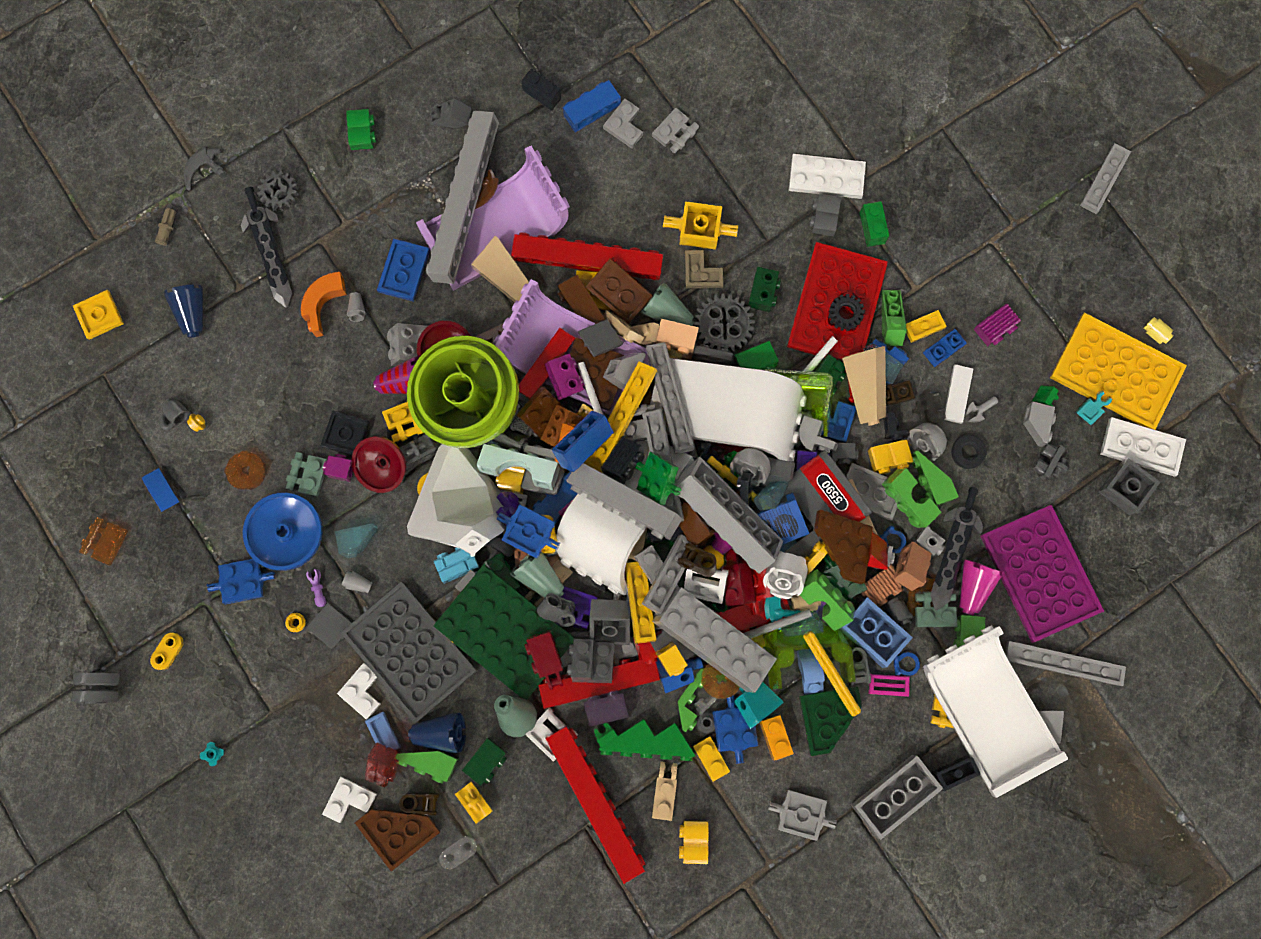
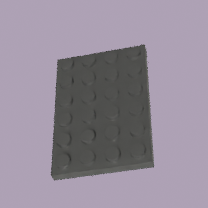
[341,581,477,724]

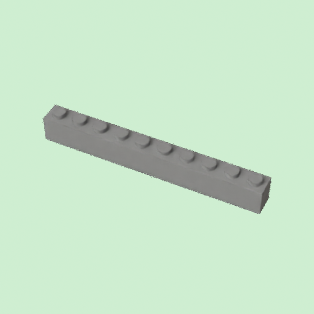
[426,111,499,284]

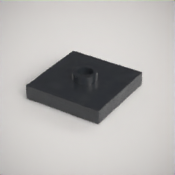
[320,410,370,456]

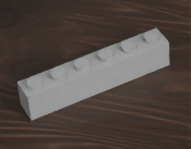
[567,463,682,540]

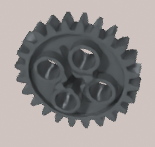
[694,293,755,353]

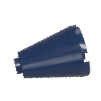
[164,285,203,338]
[408,712,466,753]

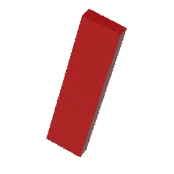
[519,328,575,399]

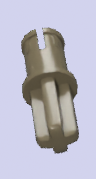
[155,208,176,246]

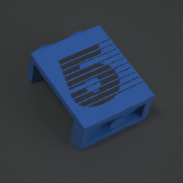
[752,493,809,544]

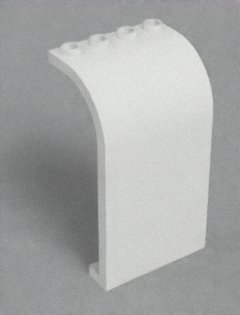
[650,358,807,461]
[556,440,694,596]
[923,625,1068,798]

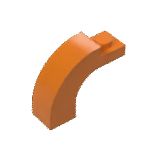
[301,272,347,337]

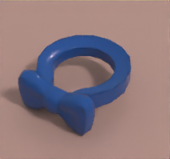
[880,525,906,553]
[893,652,920,676]

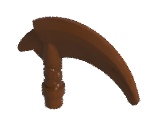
[475,169,499,209]

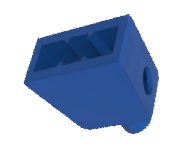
[656,657,703,693]

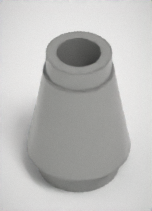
[347,292,366,322]
[342,571,373,593]

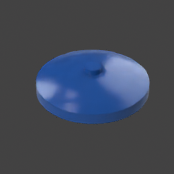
[243,493,323,571]

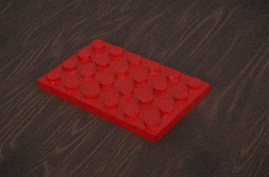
[787,242,888,363]

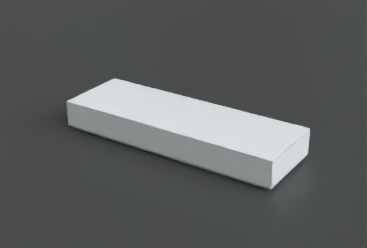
[943,365,973,424]

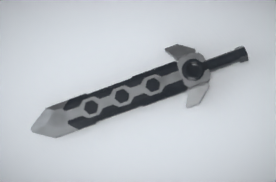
[241,187,292,307]
[930,487,983,610]

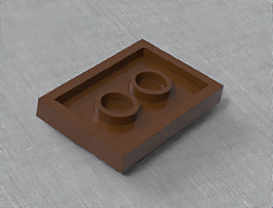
[586,258,653,324]
[517,386,563,449]

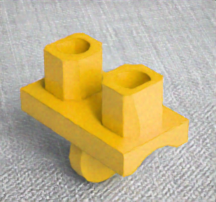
[455,781,493,824]

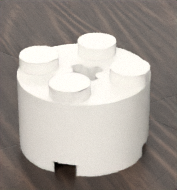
[763,551,808,599]

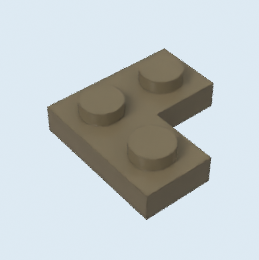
[685,250,723,288]

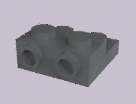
[568,639,615,683]

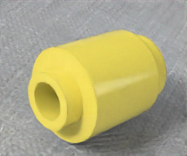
[1144,317,1174,344]

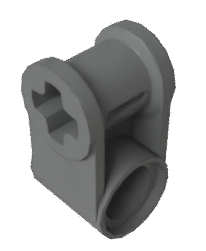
[537,593,575,627]
[846,647,871,686]

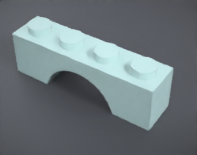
[477,444,560,490]

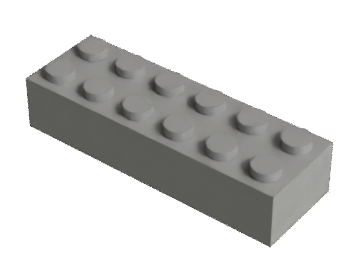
[676,457,783,574]
[652,587,777,693]

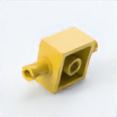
[663,201,738,249]

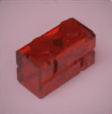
[365,742,399,788]

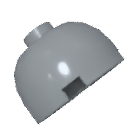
[907,423,947,462]
[730,448,771,486]

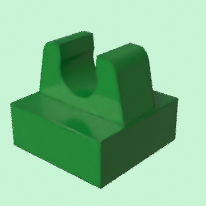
[1032,386,1059,407]
[594,723,618,747]

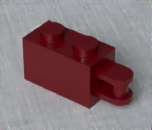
[721,549,756,606]
[525,630,564,690]

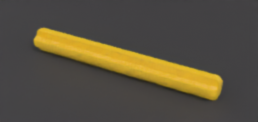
[803,631,861,716]

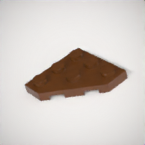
[570,337,625,411]
[814,509,873,584]
[355,809,441,871]

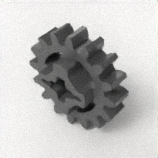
[257,170,299,211]

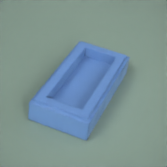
[365,712,401,757]

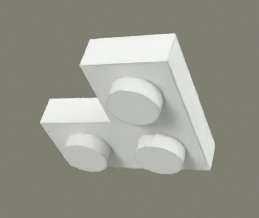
[337,663,381,720]
[322,777,377,823]

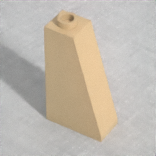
[471,236,529,302]
[842,346,886,426]

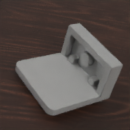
[387,323,428,366]
[521,445,565,495]

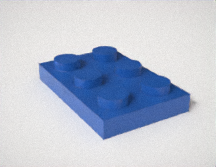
[377,239,430,302]

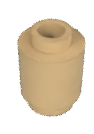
[791,594,821,611]

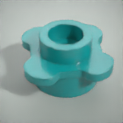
[200,742,224,766]

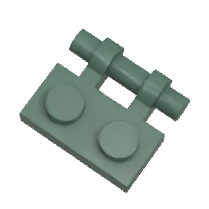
[285,452,327,497]
[915,591,957,627]

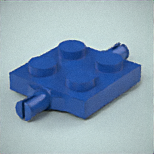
[497,504,560,558]
[207,559,275,605]
[713,694,758,764]

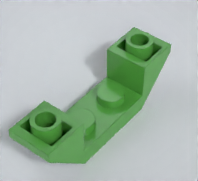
[677,667,728,732]

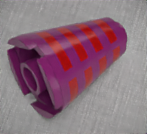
[373,356,418,394]

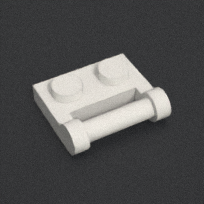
[684,569,729,604]
[525,707,578,762]

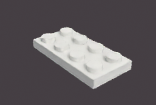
[789,154,866,199]
[1100,417,1186,477]

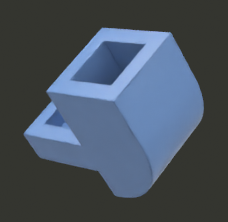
[797,648,825,695]

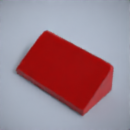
[867,532,888,570]

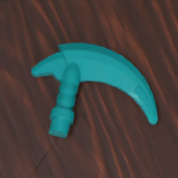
[764,596,802,630]

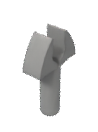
[964,397,998,422]

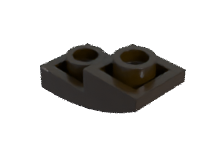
[886,380,915,406]

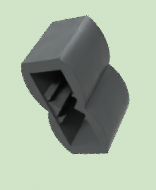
[809,194,841,237]

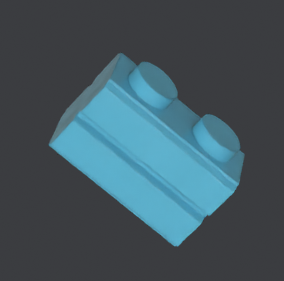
[434,547,480,584]

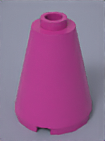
[960,559,1003,616]

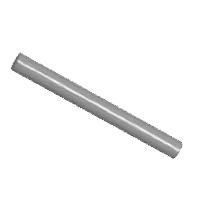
[743,609,812,639]

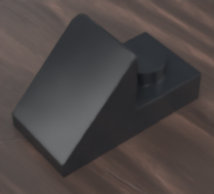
[732,471,752,508]

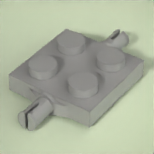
[768,790,837,841]

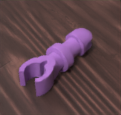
[306,569,326,607]

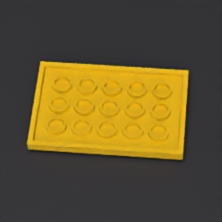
[1050,313,1187,430]

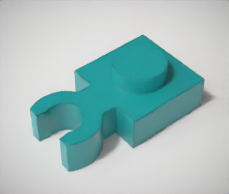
[1076,390,1112,425]

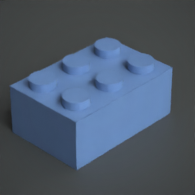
[839,597,913,668]

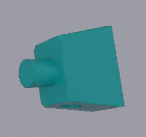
[735,682,784,729]

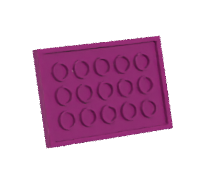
[980,505,1104,643]

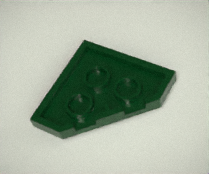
[799,687,862,756]

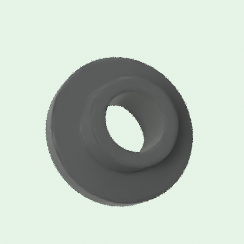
[697,713,715,733]

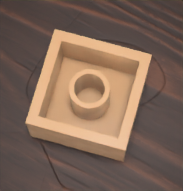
[656,319,699,360]

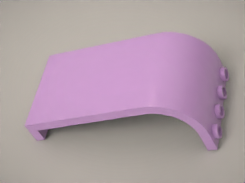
[416,146,570,291]
[493,279,650,416]

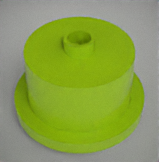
[407,336,519,448]

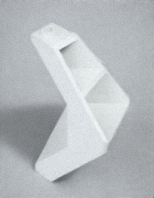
[407,444,506,557]

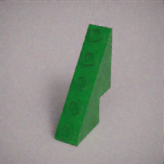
[599,719,696,761]

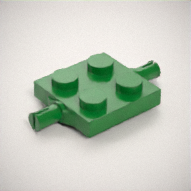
[636,452,681,505]

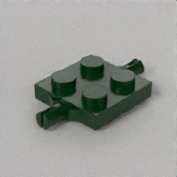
[819,553,868,609]

